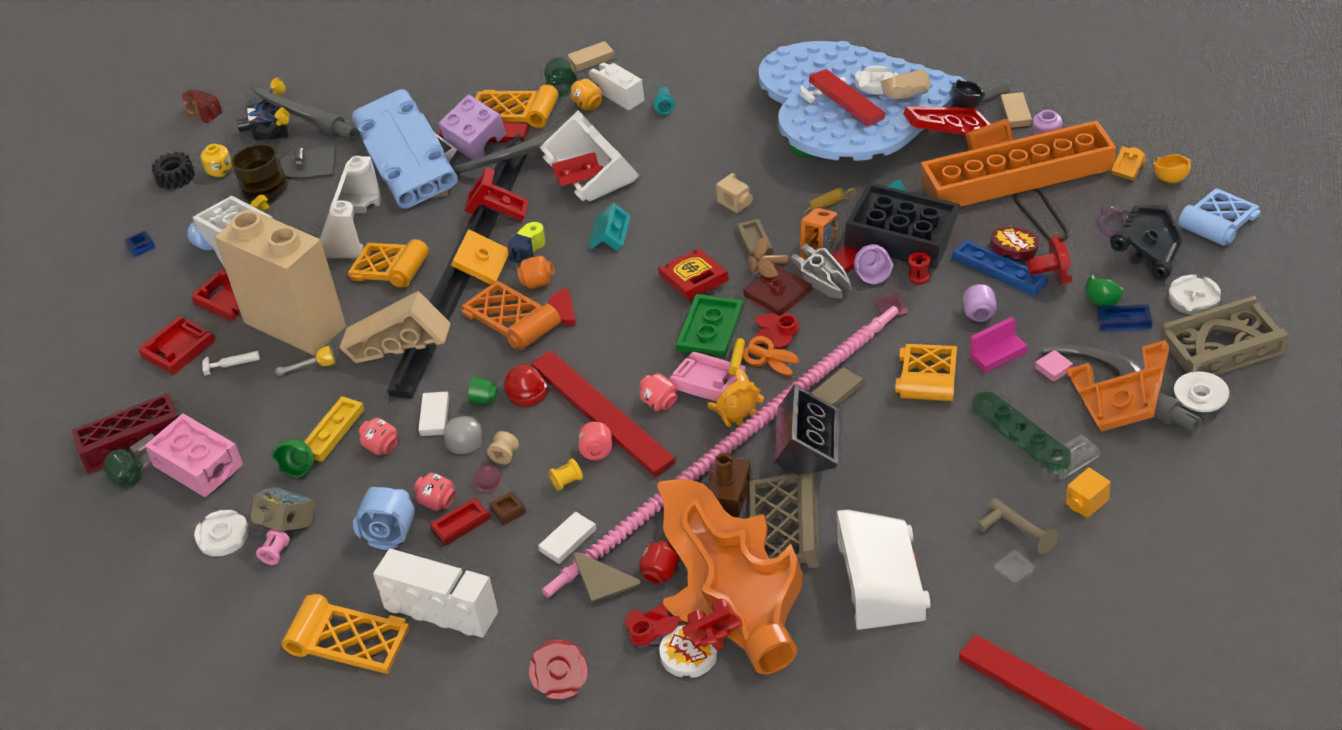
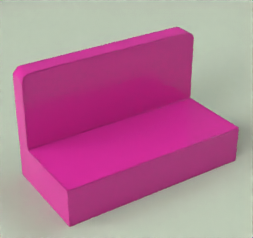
[970,317,1028,373]

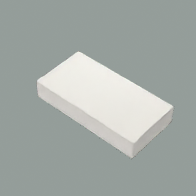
[419,392,449,436]
[538,511,596,564]

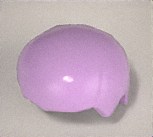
[854,244,893,285]

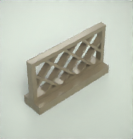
[750,472,820,568]

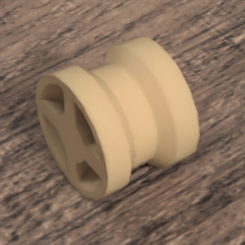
[487,431,519,464]

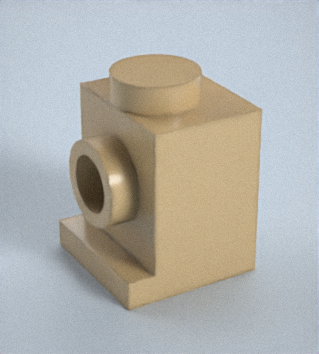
[716,173,753,213]

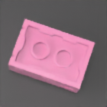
[145,414,243,498]

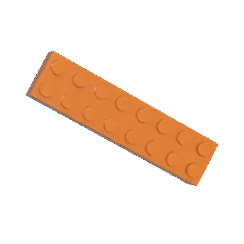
[921,120,1116,207]

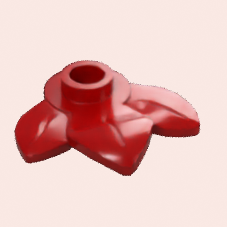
[754,314,800,349]
[625,604,680,646]

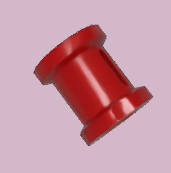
[908,252,930,285]

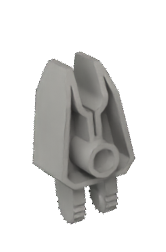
[791,244,852,299]

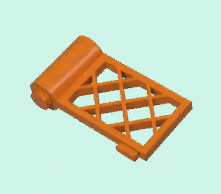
[461,281,561,351]

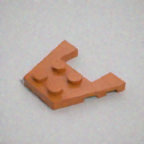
[1066,340,1169,432]

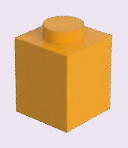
[1066,468,1111,518]

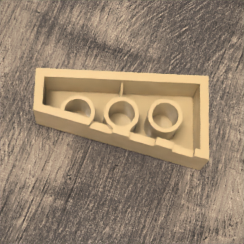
[339,291,451,363]

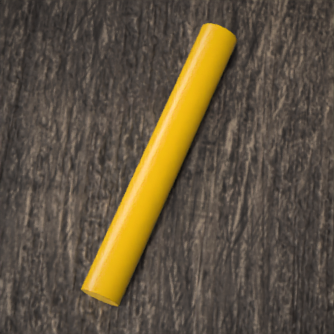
[729,338,745,376]

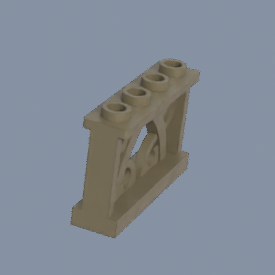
[1160,296,1288,375]

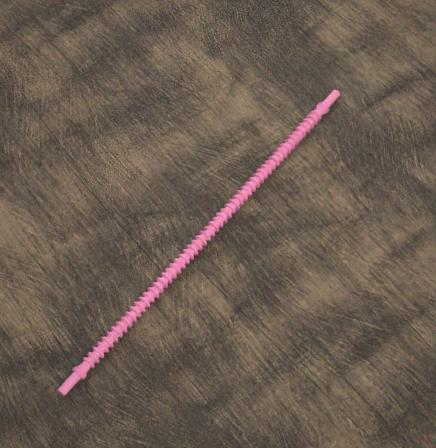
[542,306,899,598]

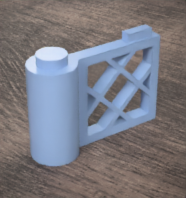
[1178,188,1261,246]

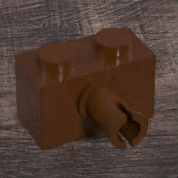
[706,453,752,518]

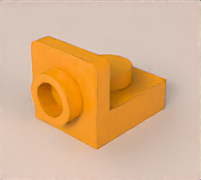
[1111,146,1147,181]

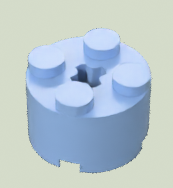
[353,487,415,550]

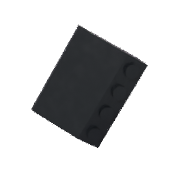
[844,182,960,269]

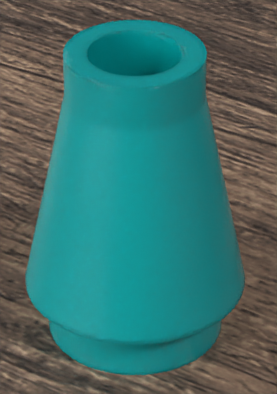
[653,87,675,114]

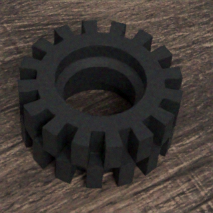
[151,151,195,190]

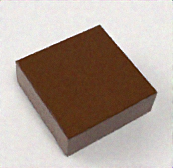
[489,491,526,526]

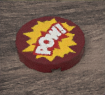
[990,227,1040,260]

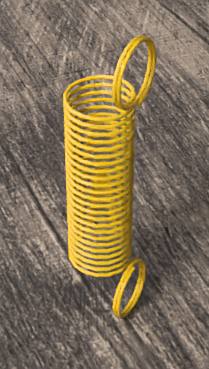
[804,188,856,216]

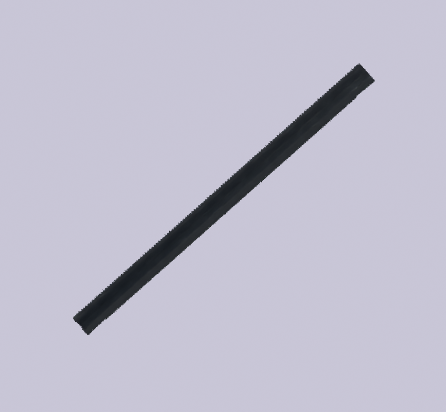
[387,134,528,399]

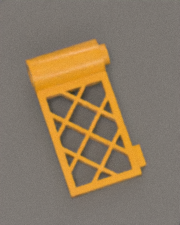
[475,84,558,128]
[281,594,409,674]

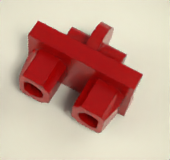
[682,598,743,650]

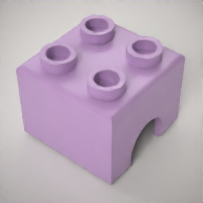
[438,94,507,160]

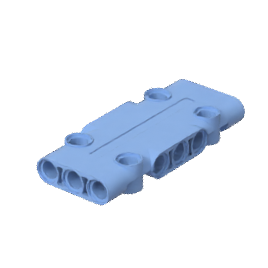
[352,89,458,208]

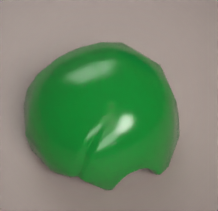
[1085,275,1124,307]
[271,439,314,478]

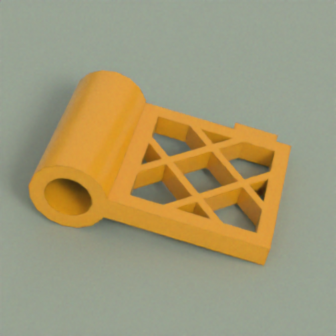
[348,239,429,288]
[895,344,957,401]

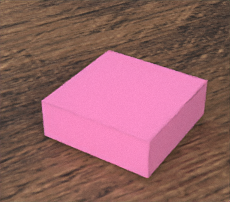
[1035,350,1073,382]

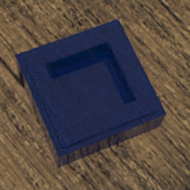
[124,230,156,257]

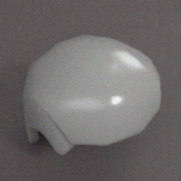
[443,416,483,454]

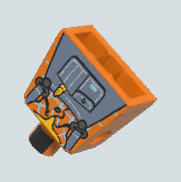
[800,208,839,260]

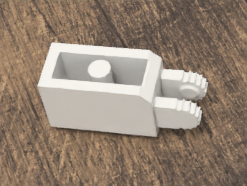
[589,63,645,111]

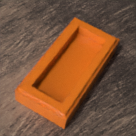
[965,119,1013,151]

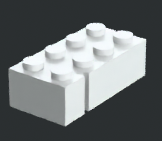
[373,548,498,638]

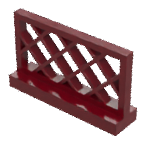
[71,393,178,474]

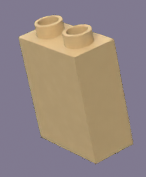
[214,208,346,356]

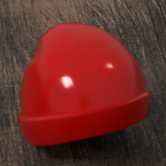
[504,364,547,407]

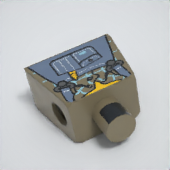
[250,486,316,531]

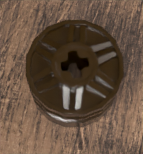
[231,144,288,201]

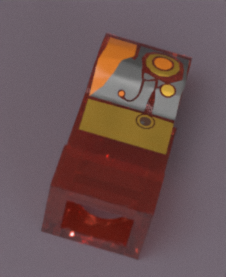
[182,89,223,123]

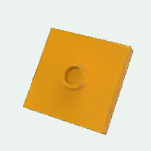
[451,229,509,285]

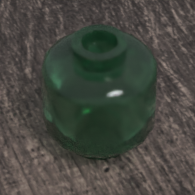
[103,449,143,488]

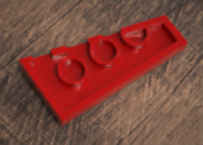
[903,107,990,136]

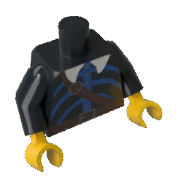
[236,77,290,140]

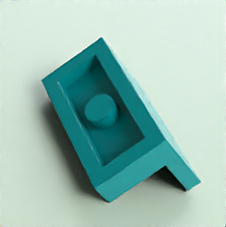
[588,203,631,251]

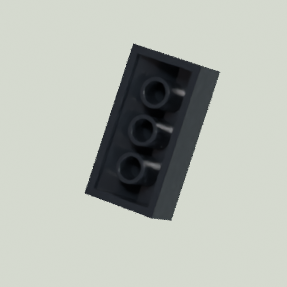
[774,384,839,475]

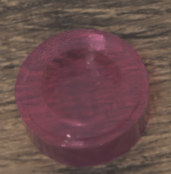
[474,465,501,491]

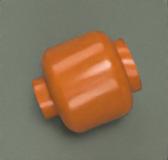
[517,255,555,289]

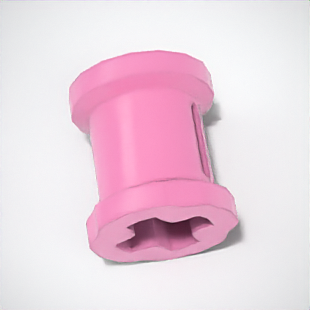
[256,529,290,565]

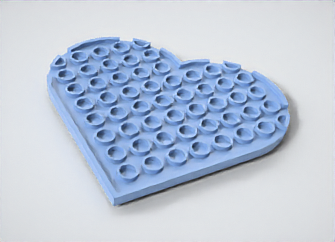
[759,41,967,161]

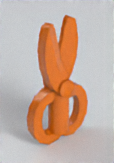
[742,336,800,377]

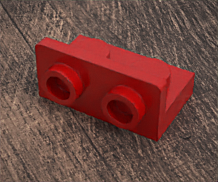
[552,152,603,186]

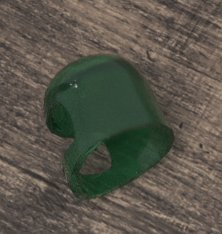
[544,57,577,97]

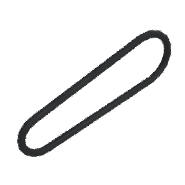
[1013,188,1069,242]

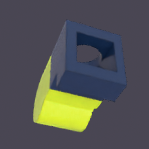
[507,222,545,264]

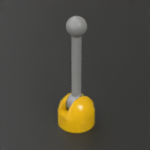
[275,345,336,376]

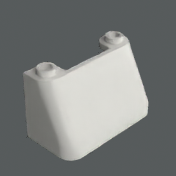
[540,110,640,202]
[320,156,382,259]
[836,509,930,630]

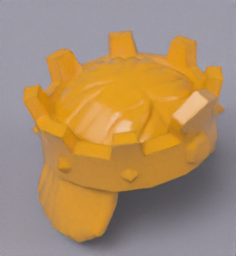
[707,369,765,427]

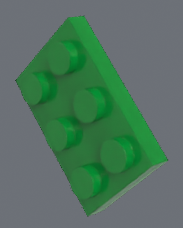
[676,294,744,358]

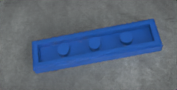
[952,240,1049,297]

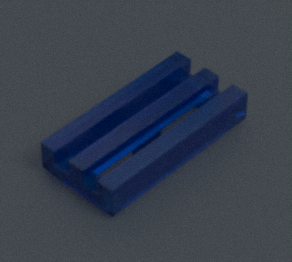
[1097,304,1153,331]

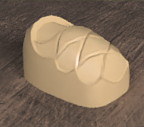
[880,69,931,99]

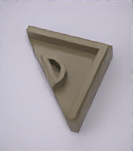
[573,552,641,603]

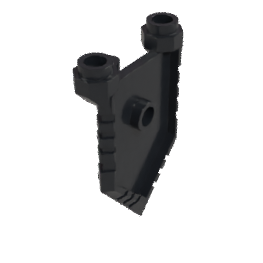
[1110,205,1182,281]

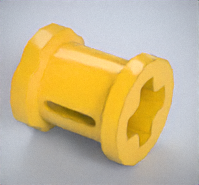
[548,458,583,491]

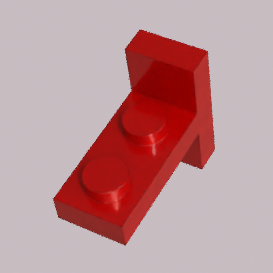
[464,167,529,222]

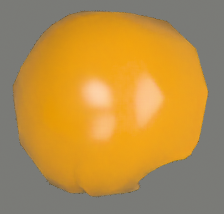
[1153,154,1191,184]

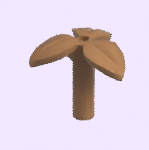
[748,236,789,277]

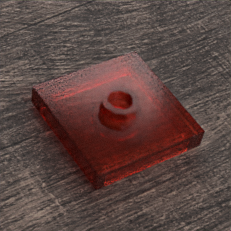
[743,264,812,316]

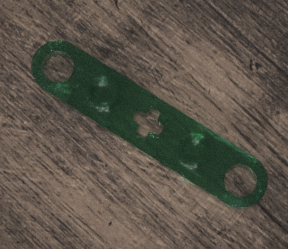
[972,392,1071,472]

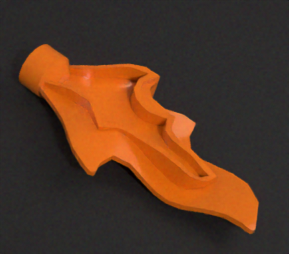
[657,479,803,674]

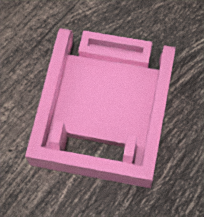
[669,352,746,402]

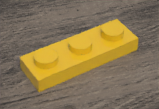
[304,396,365,462]

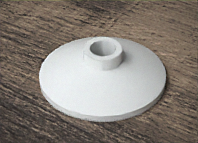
[1174,371,1229,412]

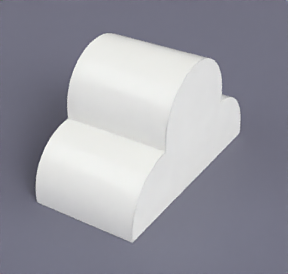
[192,196,273,266]

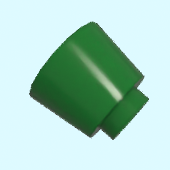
[468,376,498,404]

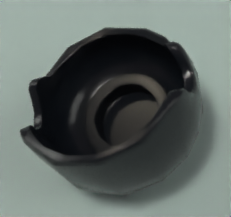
[950,79,985,108]

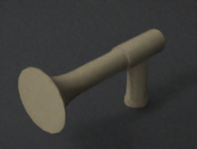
[976,498,1059,555]

